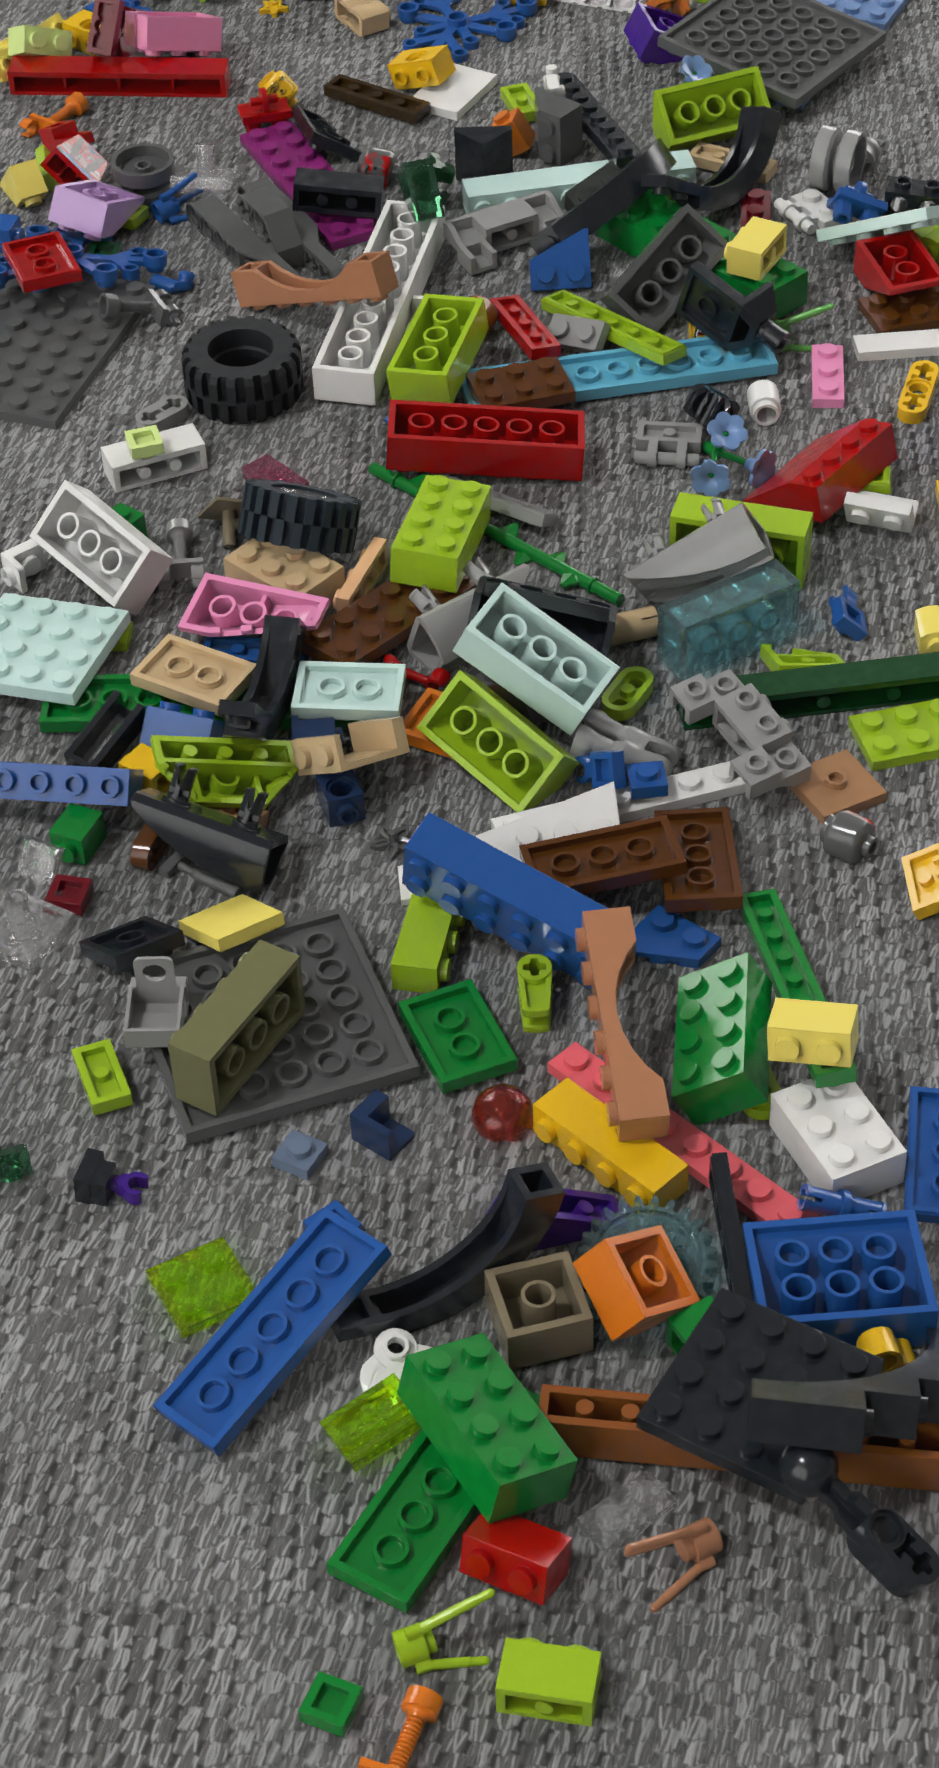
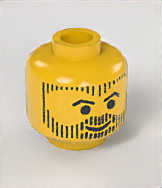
[257,70,299,108]

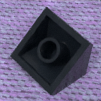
[454,126,513,182]

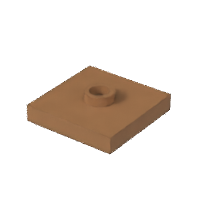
[788,749,887,825]

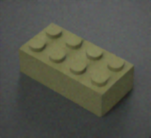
[168,939,306,1116]

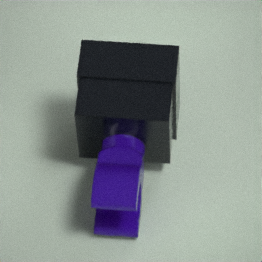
[73,1148,149,1207]

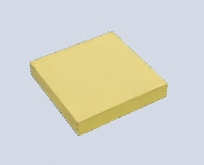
[178,894,285,953]

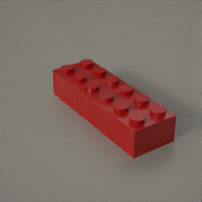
[386,399,585,481]

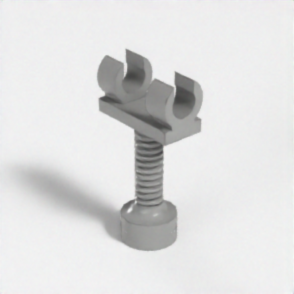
[159,518,205,591]

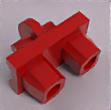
[237,87,293,133]

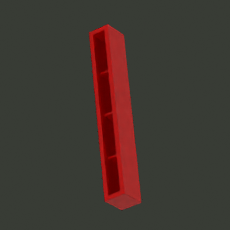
[7,55,231,98]

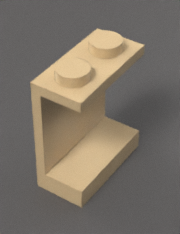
[291,716,410,776]

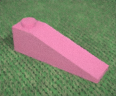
[177,573,331,637]

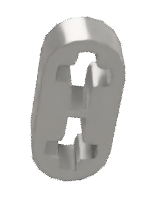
[135,395,189,432]

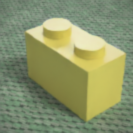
[724,216,787,281]
[767,998,859,1068]

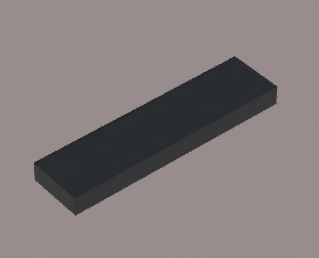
[708,1152,754,1301]

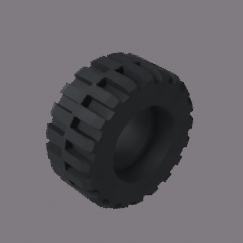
[181,316,304,425]

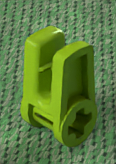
[517,954,553,1033]

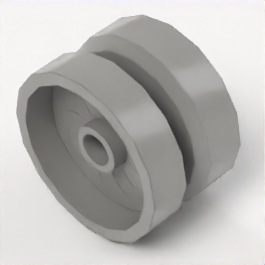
[809,125,867,192]

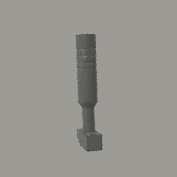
[159,851,244,898]

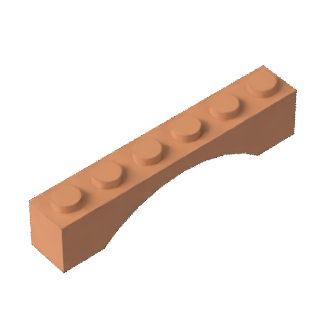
[230,251,399,310]
[575,906,670,1142]

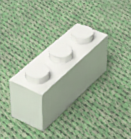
[100,423,208,493]

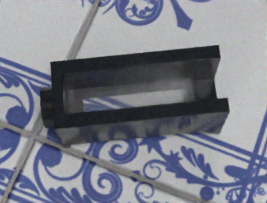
[64,690,146,768]

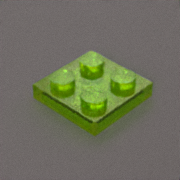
[145,1236,255,1339]

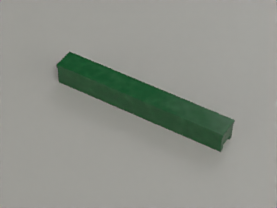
[675,652,939,731]

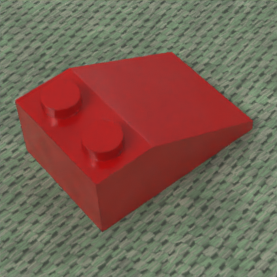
[853,230,939,296]

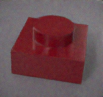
[44,874,94,916]

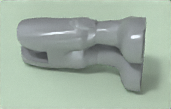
[569,708,681,776]

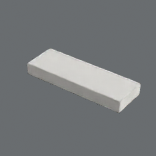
[852,329,939,362]

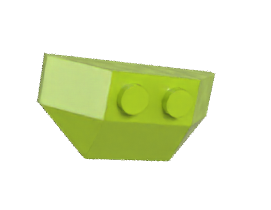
[150,735,299,809]

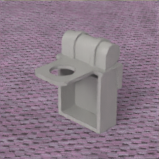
[123,956,189,1048]

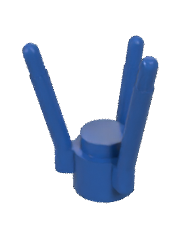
[150,172,203,225]

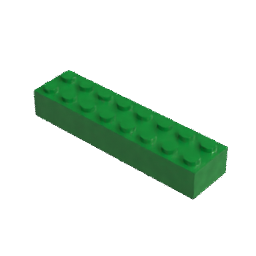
[596,189,808,319]

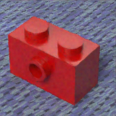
[459,1514,573,1605]

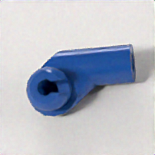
[150,270,195,294]

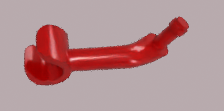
[384,654,450,690]

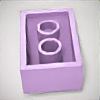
[48,179,145,241]

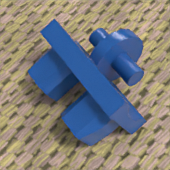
[826,180,888,224]

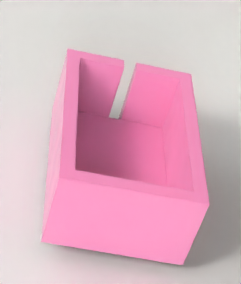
[124,11,222,56]

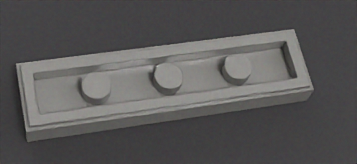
[442,475,559,528]

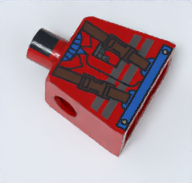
[40,135,108,184]

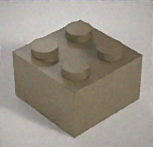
[484,1251,593,1370]

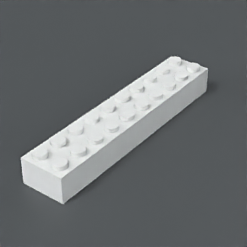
[312,200,445,406]

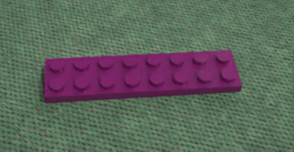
[239,121,378,251]

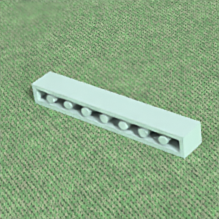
[462,149,696,214]

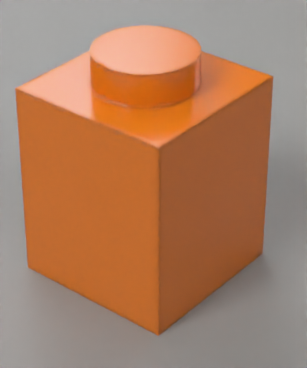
[492,107,536,157]

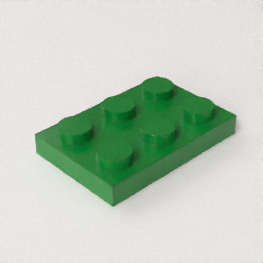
[398,979,518,1094]

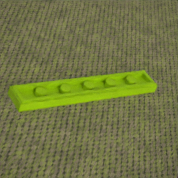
[541,289,687,366]

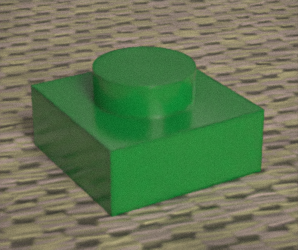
[298,1671,364,1738]

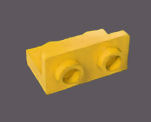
[901,843,939,921]

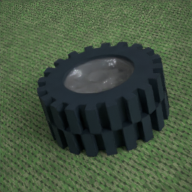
[237,479,362,554]

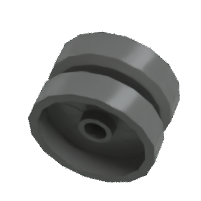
[111,143,178,211]

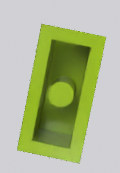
[495,1637,601,1727]

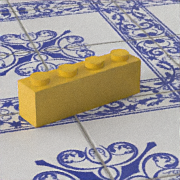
[533,1077,689,1218]

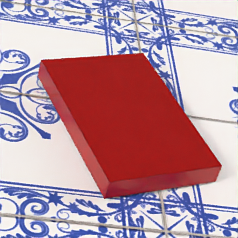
[1,231,83,293]

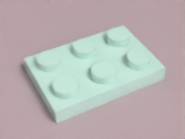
[291,661,406,721]

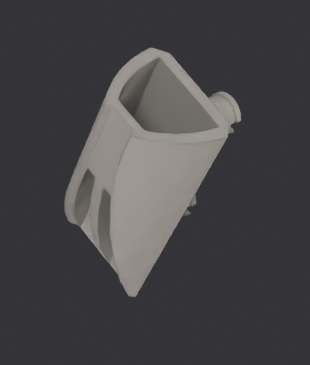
[624,498,774,603]
[406,557,530,672]

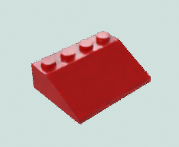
[742,418,898,523]

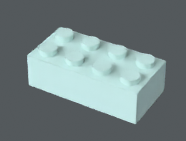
[452,582,620,736]

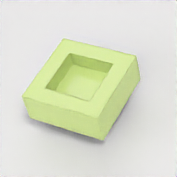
[124,425,165,460]

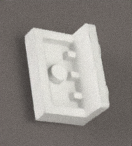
[844,490,919,533]

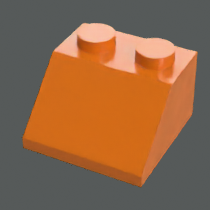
[572,1225,700,1341]

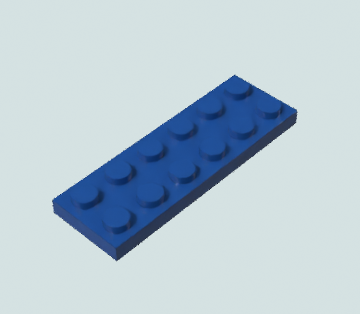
[153,1207,392,1457]

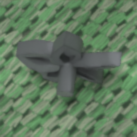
[370,826,410,861]

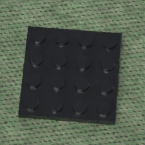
[636,1288,884,1505]

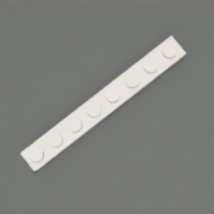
[491,761,746,829]

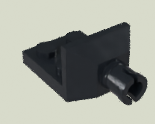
[675,261,791,354]

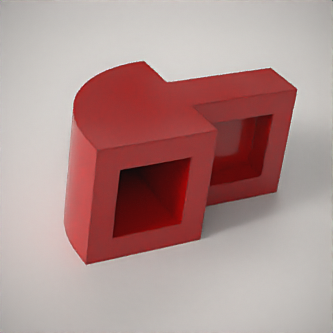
[38,120,95,152]

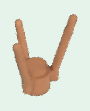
[624,1517,723,1613]

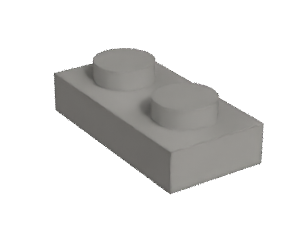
[548,313,611,353]

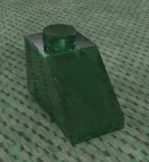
[397,157,445,223]

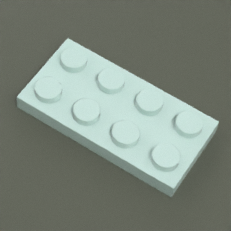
[816,205,939,246]

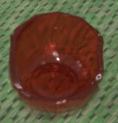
[471,1083,533,1142]

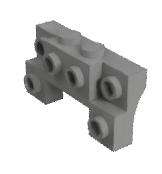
[443,189,564,275]
[669,669,812,800]

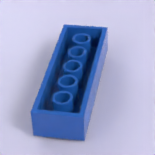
[402,812,635,989]

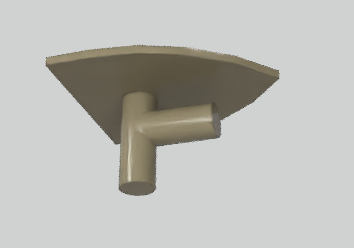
[197,497,242,548]

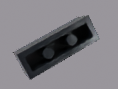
[292,167,384,219]

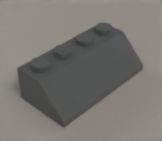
[600,203,728,332]

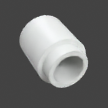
[747,380,782,426]

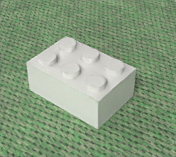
[769,1079,907,1198]

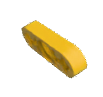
[897,360,939,424]

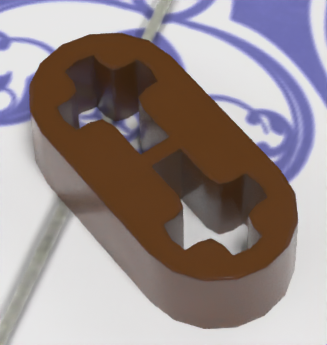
[130,823,169,871]

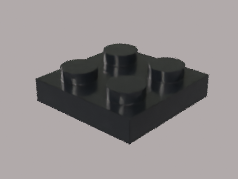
[79,916,186,973]

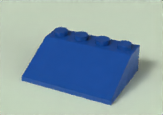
[742,1209,939,1347]

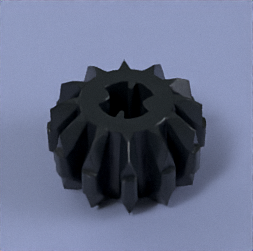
[683,383,740,426]

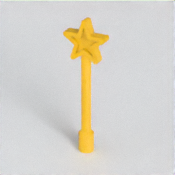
[259,0,289,18]

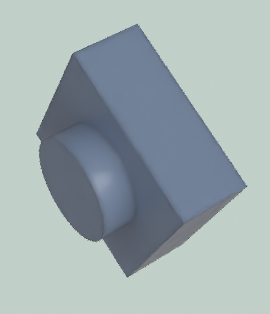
[271,1129,329,1180]

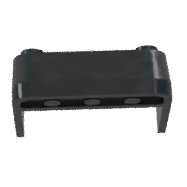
[467,576,617,658]

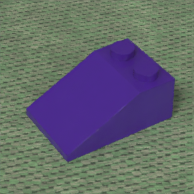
[623,2,685,65]

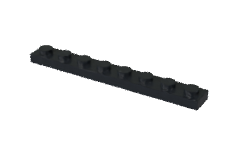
[558,72,641,169]

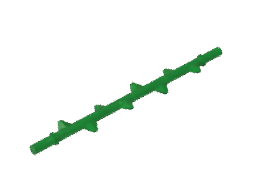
[368,462,625,607]

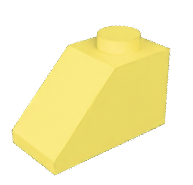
[0,159,48,208]

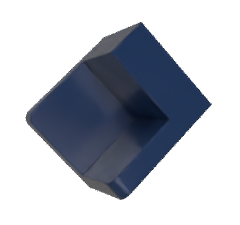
[350,1089,414,1161]

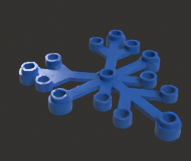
[398,0,538,63]
[0,225,167,293]

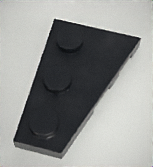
[292,105,362,162]

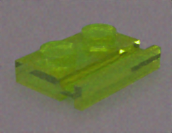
[319,1373,422,1473]

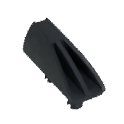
[131,762,288,895]

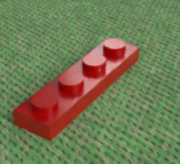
[490,295,561,361]

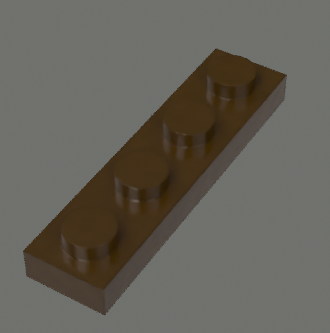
[324,74,431,124]

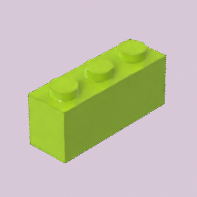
[390,893,466,993]

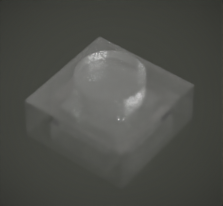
[17,837,64,885]

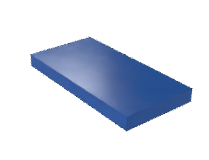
[904,1086,939,1223]

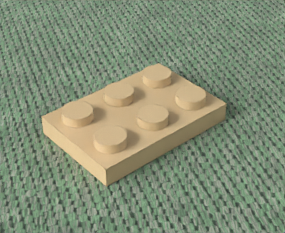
[130,633,256,717]

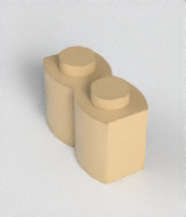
[334,0,391,37]

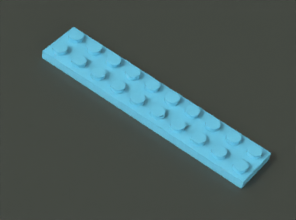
[460,336,778,404]

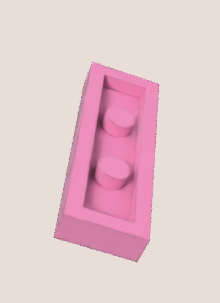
[811,343,845,408]

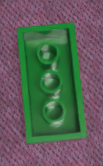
[671,952,772,1125]
[397,1333,578,1524]

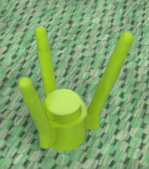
[391,1588,495,1676]

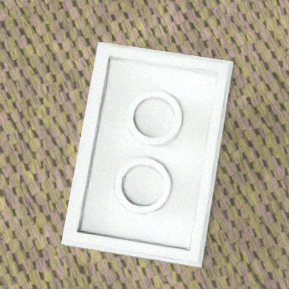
[412,63,498,121]

